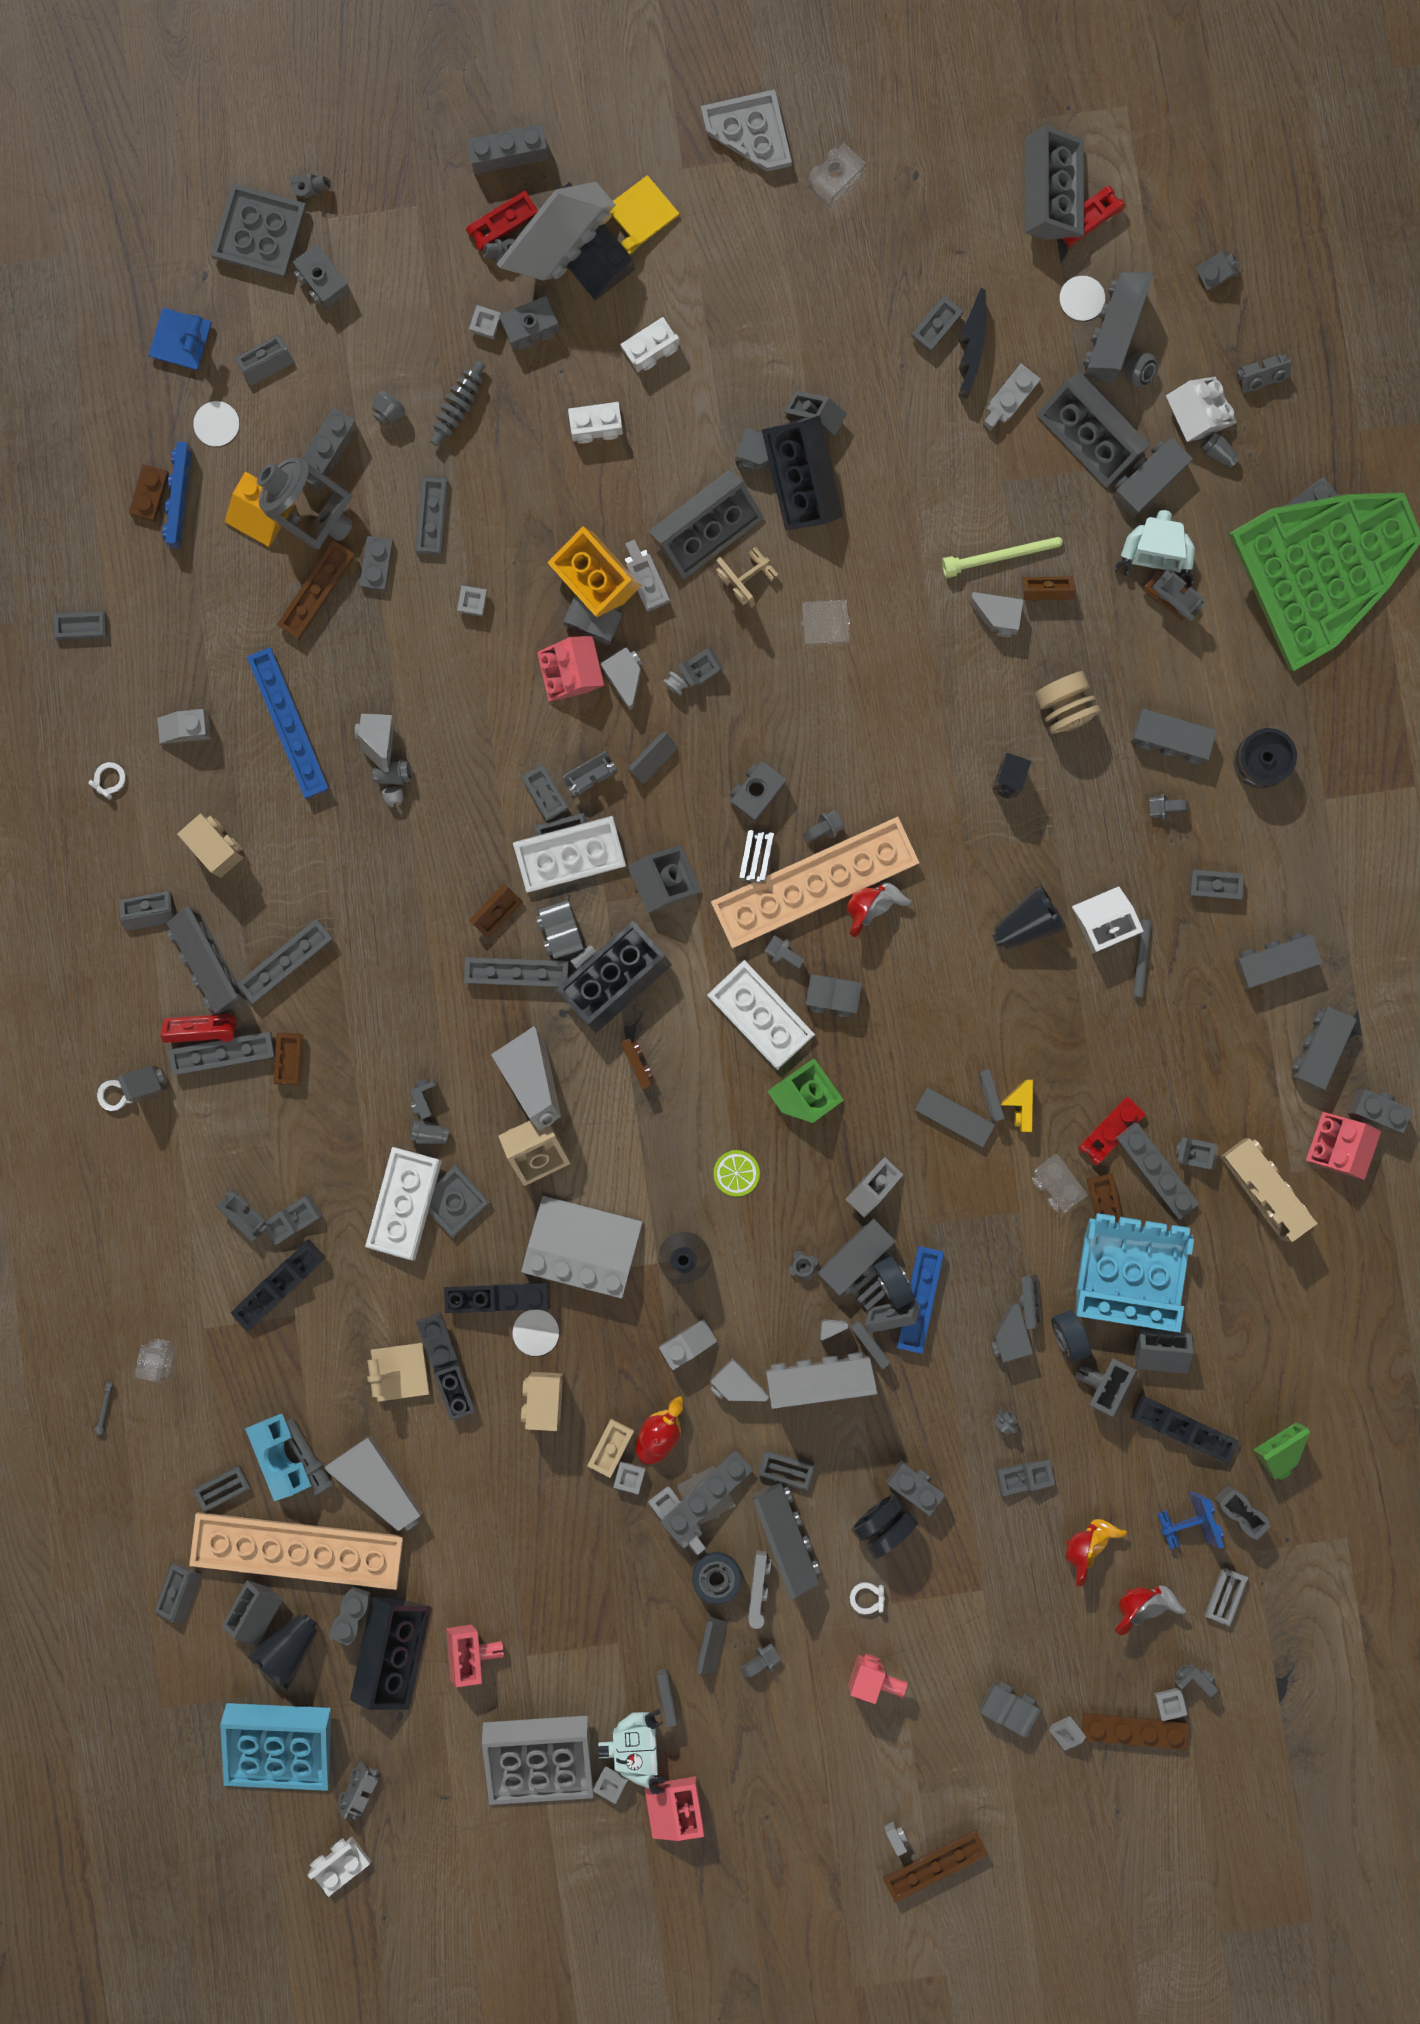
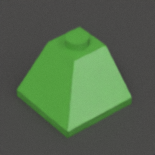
[767,1058,844,1123]
[1253,1422,1310,1480]

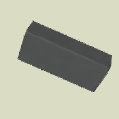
[235,335,294,385]
[629,731,677,784]
[119,891,175,931]
[154,1563,202,1623]
[697,1617,727,1674]

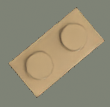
[587,1418,634,1478]

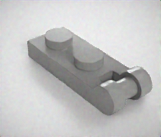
[748,1550,771,1629]

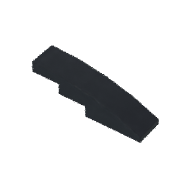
[958,288,987,399]
[231,1239,327,1332]
[1130,1394,1239,1464]

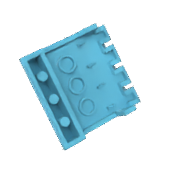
[1076,1213,1194,1332]

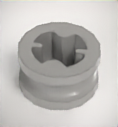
[663,672,688,696]

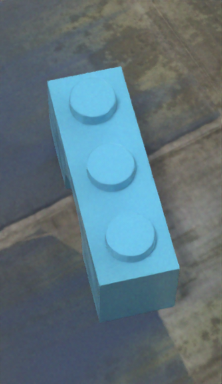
[245,1414,311,1501]

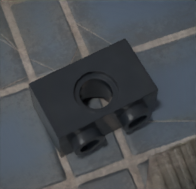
[992,753,1032,799]

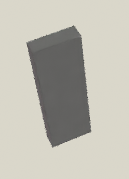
[415,476,448,556]
[914,1087,995,1147]

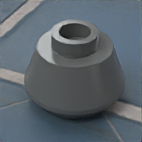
[1124,353,1158,388]
[372,391,405,425]

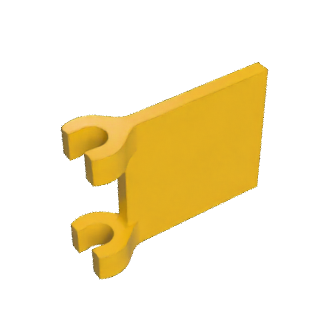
[604,175,680,255]

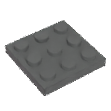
[211,183,307,279]

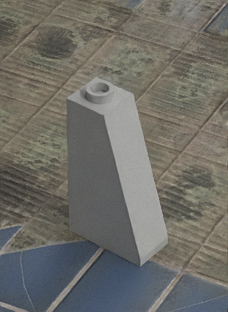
[491,1026,561,1131]
[325,1435,423,1531]

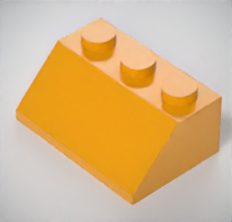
[547,526,642,617]

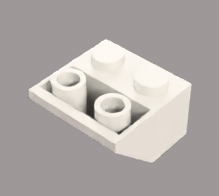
[1166,377,1237,442]
[1071,887,1144,954]

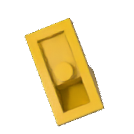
[1000,1080,1033,1132]

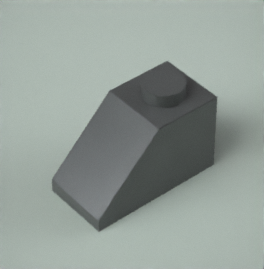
[784,390,847,436]
[735,427,770,471]
[117,1066,167,1102]
[991,1302,1033,1362]

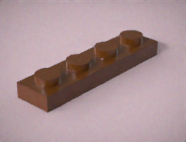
[277,540,356,640]
[1082,1712,1189,1750]
[883,1829,988,1903]

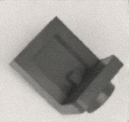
[1196,251,1240,291]
[678,647,724,687]
[410,1078,438,1120]
[1176,1137,1219,1170]
[1174,1662,1218,1697]

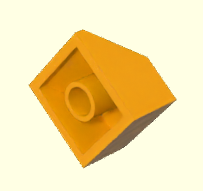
[224,472,294,547]

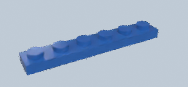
[247,647,330,799]

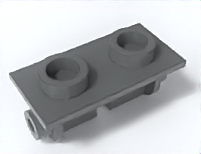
[1236,354,1292,394]
[1152,570,1206,621]
[562,751,617,796]
[216,1189,268,1243]
[337,1760,380,1820]

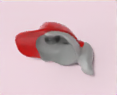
[847,882,912,937]
[1115,1585,1187,1635]

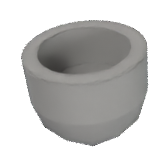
[382,786,404,807]

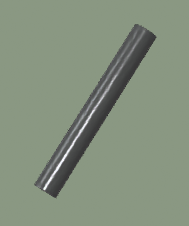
[1133,920,1152,998]

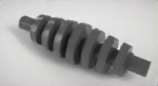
[430,360,486,447]

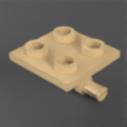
[716,547,779,608]
[367,1342,430,1402]

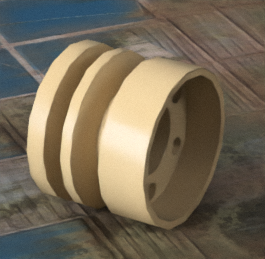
[1034,671,1101,734]

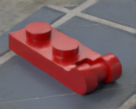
[1061,185,1126,248]
[466,191,538,252]
[160,1014,237,1043]
[1077,1096,1146,1166]

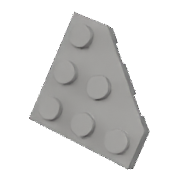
[701,89,792,171]

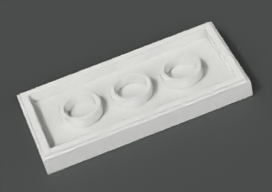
[513,816,626,893]
[707,960,815,1070]
[365,1147,442,1261]

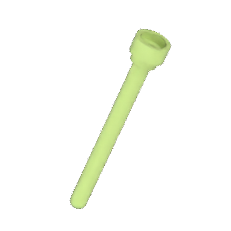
[942,537,1063,578]

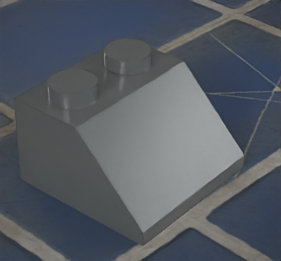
[628,845,702,913]

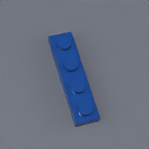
[162,441,192,549]
[897,1246,944,1354]

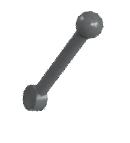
[94,1382,113,1436]

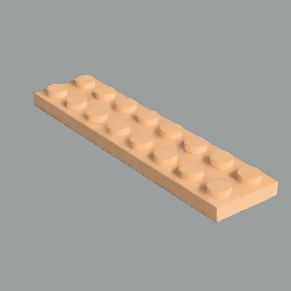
[711,817,919,949]
[189,1512,404,1590]

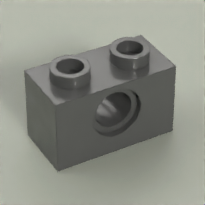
[730,761,787,823]

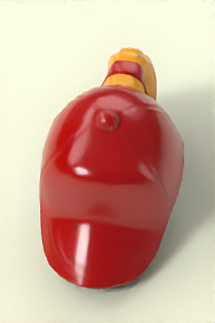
[636,1396,684,1464]
[1065,1519,1127,1587]

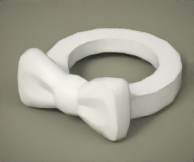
[88,762,126,800]
[97,1080,134,1111]
[850,1582,885,1614]

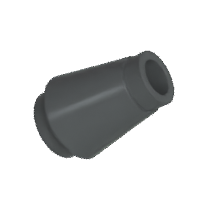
[1201,432,1240,469]
[372,759,412,785]
[410,1118,449,1144]

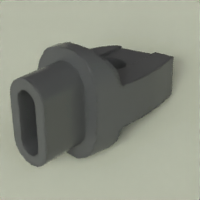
[289,174,331,199]
[483,239,515,262]
[1149,793,1190,821]
[802,810,844,843]
[764,935,805,968]
[739,1644,782,1678]

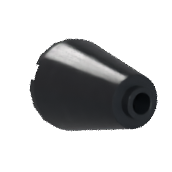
[992,885,1067,949]
[658,1232,710,1283]
[247,1614,318,1690]

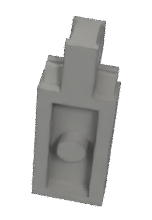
[983,364,1041,431]
[625,539,670,612]
[647,1486,706,1555]

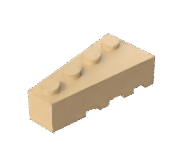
[1220,1138,1318,1242]

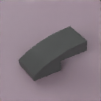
[265,1194,323,1245]
[995,1459,1055,1496]

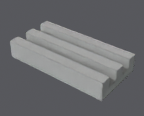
[1204,1567,1248,1626]

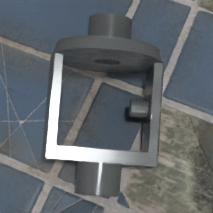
[257,457,352,549]

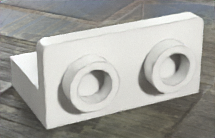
[620,317,680,372]
[568,402,623,443]
[307,1837,371,1897]

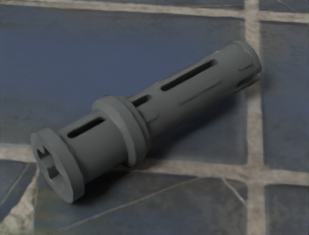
[286,1418,335,1496]

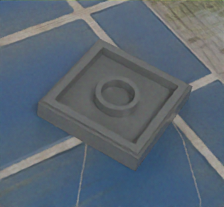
[428,1165,491,1238]

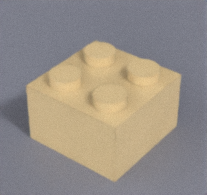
[177,813,244,878]
[498,1120,571,1186]
[521,1372,563,1431]

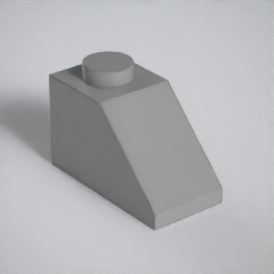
[969,592,1023,637]
[601,647,642,711]
[157,709,211,744]
[355,713,394,772]
[845,1157,903,1217]
[659,1319,717,1370]
[710,1358,769,1401]

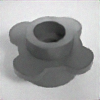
[789,1251,818,1281]
[994,1409,1019,1435]

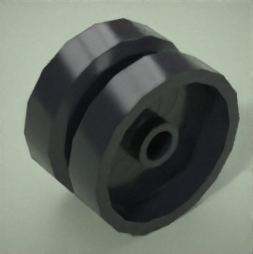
[1234,728,1297,789]
[851,1493,918,1559]

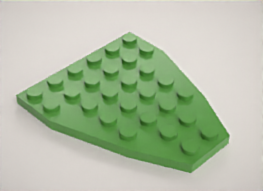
[1228,493,1420,671]

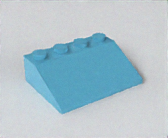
[220,1703,331,1791]

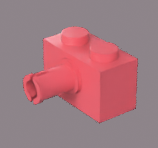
[446,1624,504,1687]
[848,1654,907,1704]

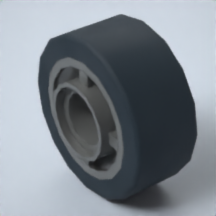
[874,1256,915,1309]
[1051,1310,1091,1363]
[692,1552,742,1604]

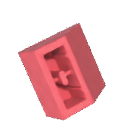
[537,636,604,701]
[1306,1112,1381,1180]
[644,1776,704,1841]

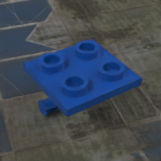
[148,308,212,371]
[1157,1491,1225,1549]

